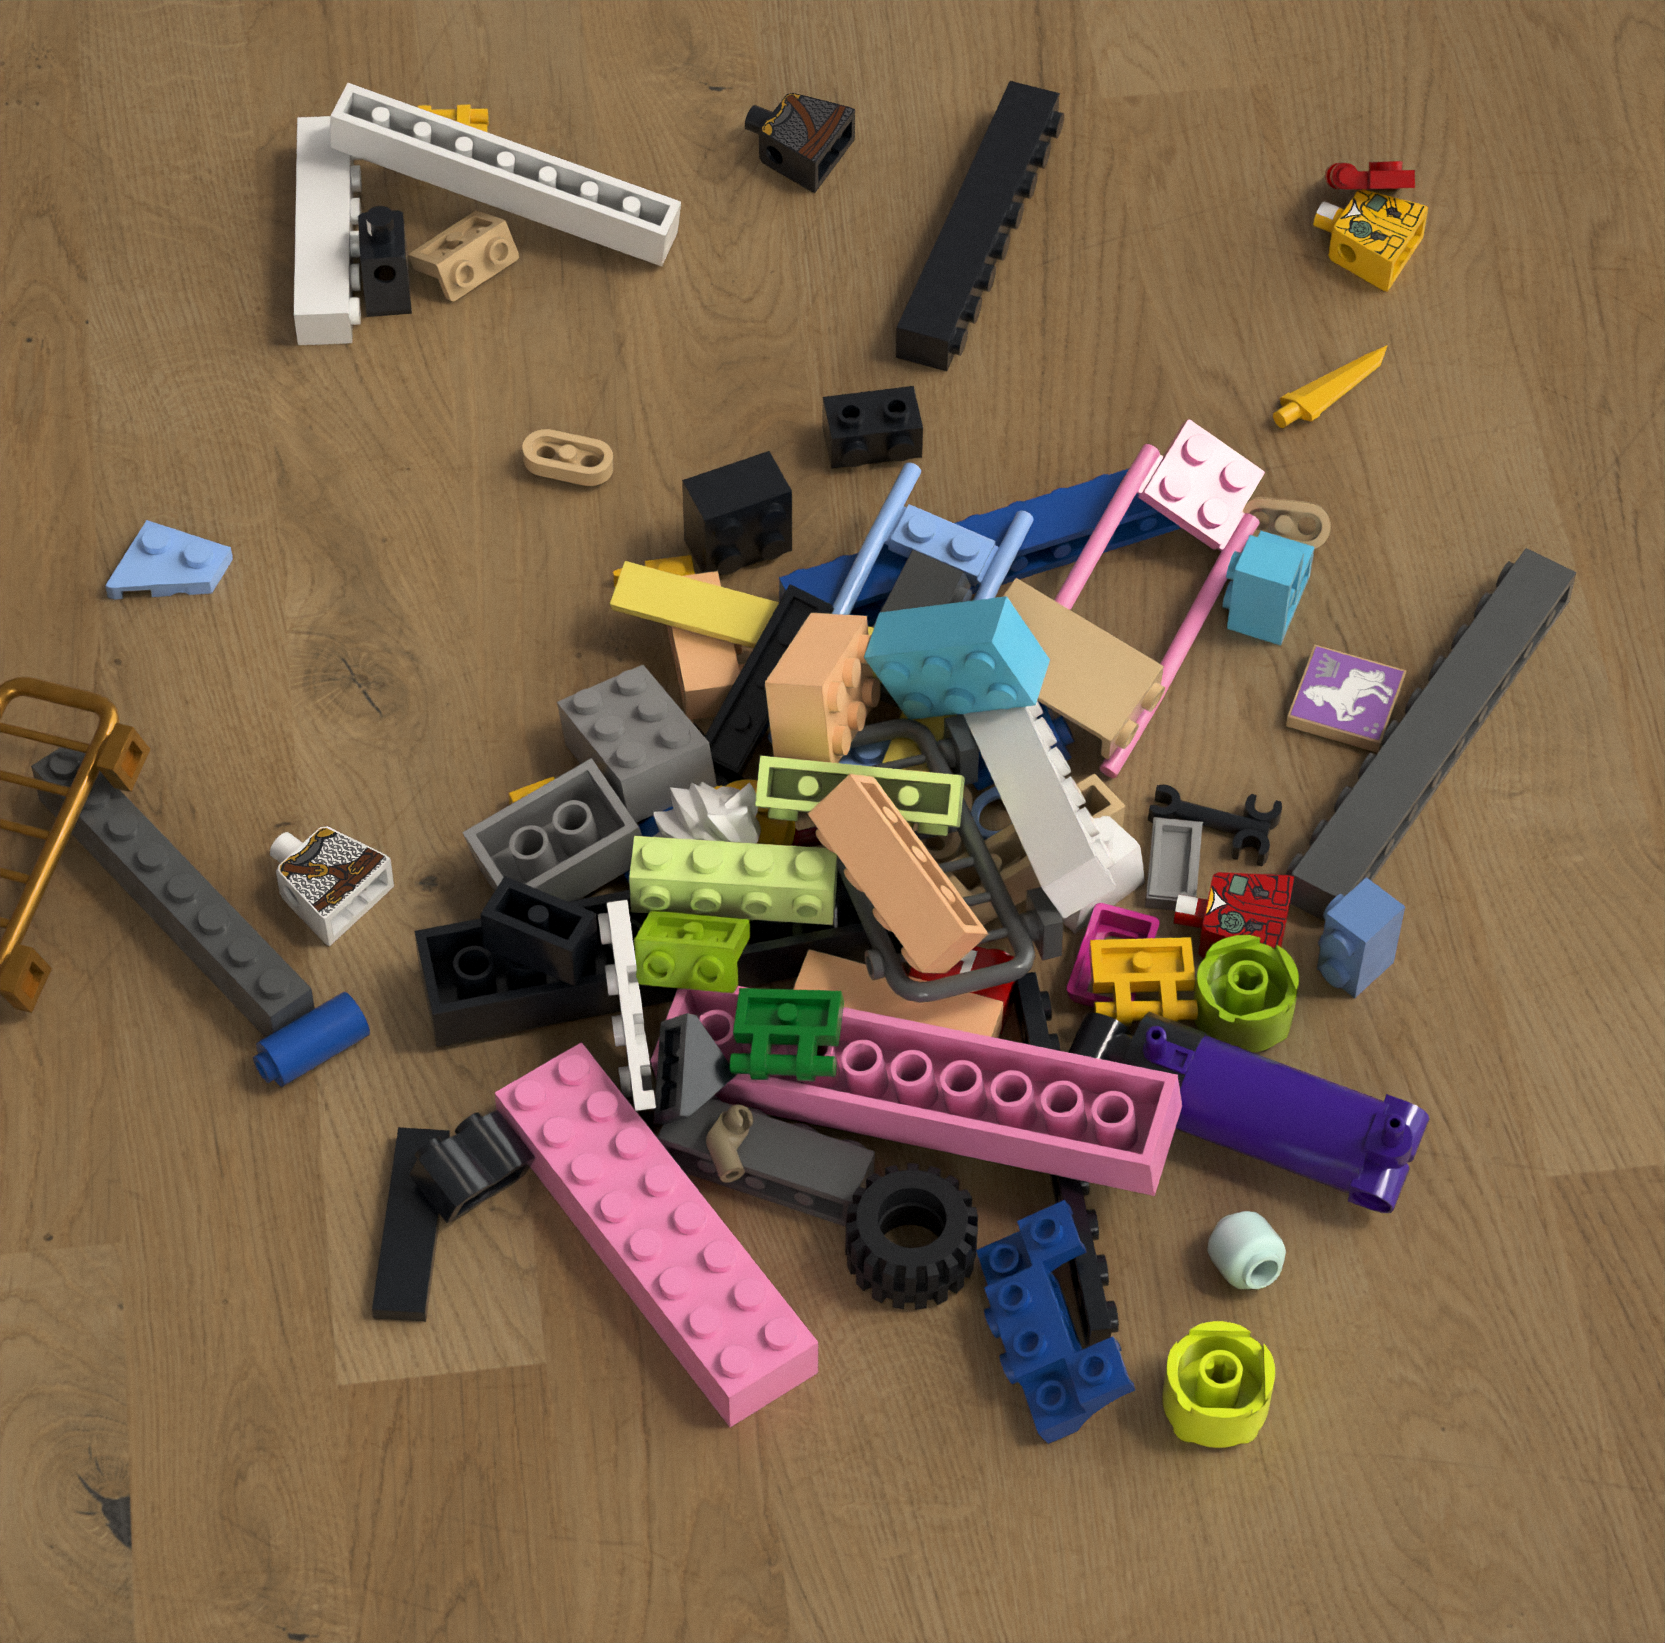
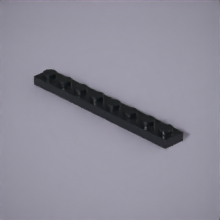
[1013,972,1119,1348]

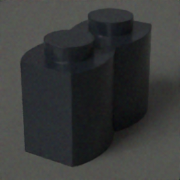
[409,1110,535,1223]

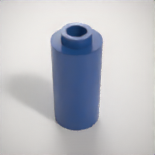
[253,992,370,1087]

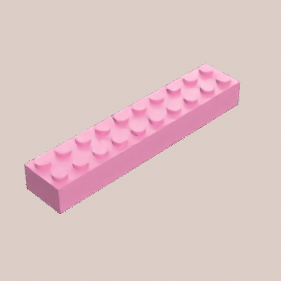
[650,986,1182,1196]

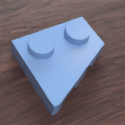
[105,520,233,600]

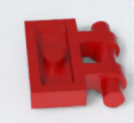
[1324,161,1415,190]

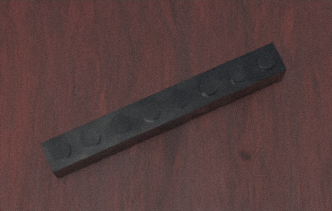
[896,81,1064,371]

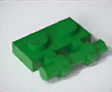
[730,988,844,1081]

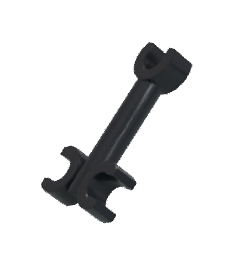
[1148,784,1282,866]

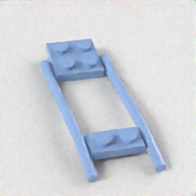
[768,463,1034,766]

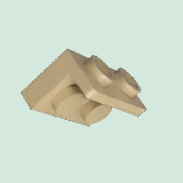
[408,210,519,302]

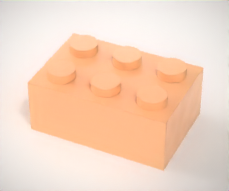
[765,613,880,763]

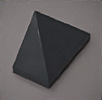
[653,1013,737,1125]

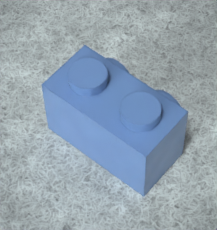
[1317,877,1405,998]

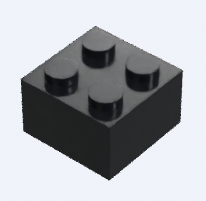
[682,451,792,576]

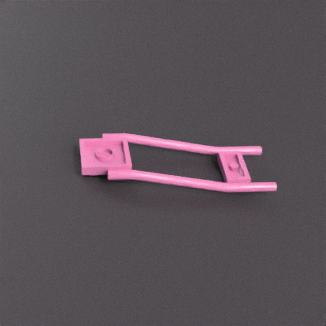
[1054,419,1265,778]

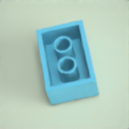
[864,596,1050,719]

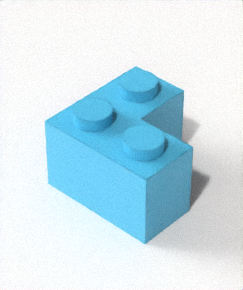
[1222,530,1314,645]

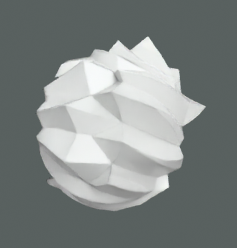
[653,782,761,843]

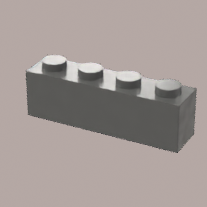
[658,1095,875,1226]

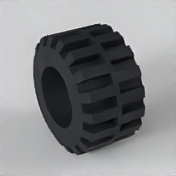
[845,1163,978,1310]

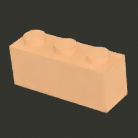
[666,571,745,720]

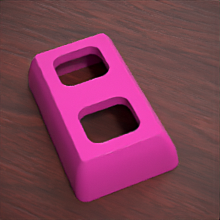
[1067,903,1160,1008]

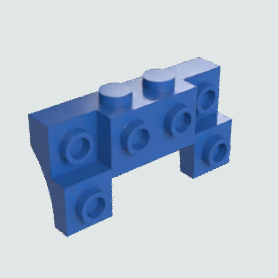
[976,1200,1136,1444]

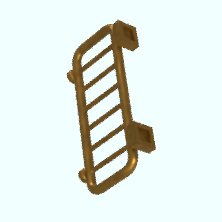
[0,677,151,1013]

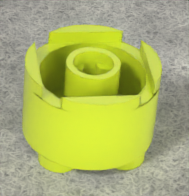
[1162,1321,1275,1448]

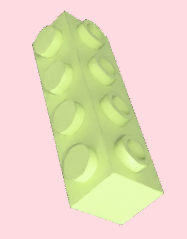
[755,756,965,836]
[629,836,837,925]

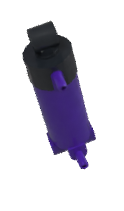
[1068,1012,1430,1213]

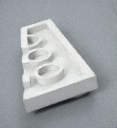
[598,900,656,1111]

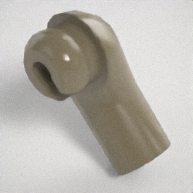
[705,1104,754,1183]

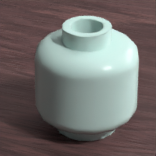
[1207,1211,1286,1290]

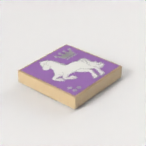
[1286,644,1407,753]

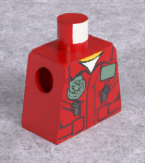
[1173,872,1294,958]

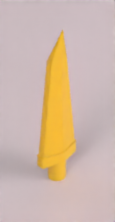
[1273,345,1388,428]

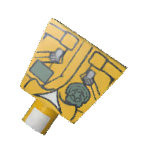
[1313,189,1428,292]

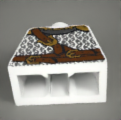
[270,826,394,947]

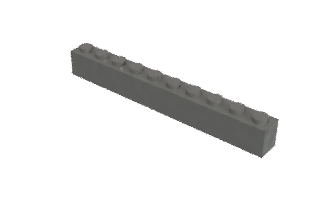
[1286,548,1576,922]

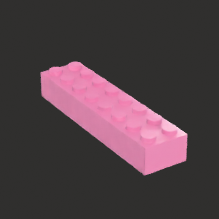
[495,1042,818,1427]

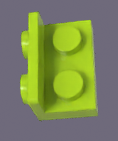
[634,911,750,993]

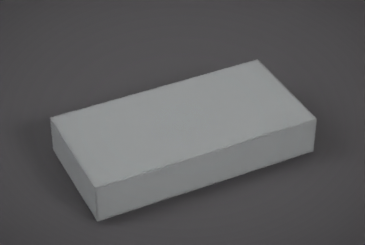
[1145,817,1203,911]

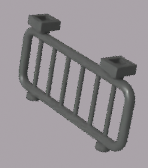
[837,714,1063,1003]

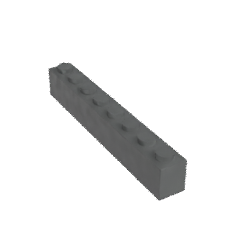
[31,747,315,1037]

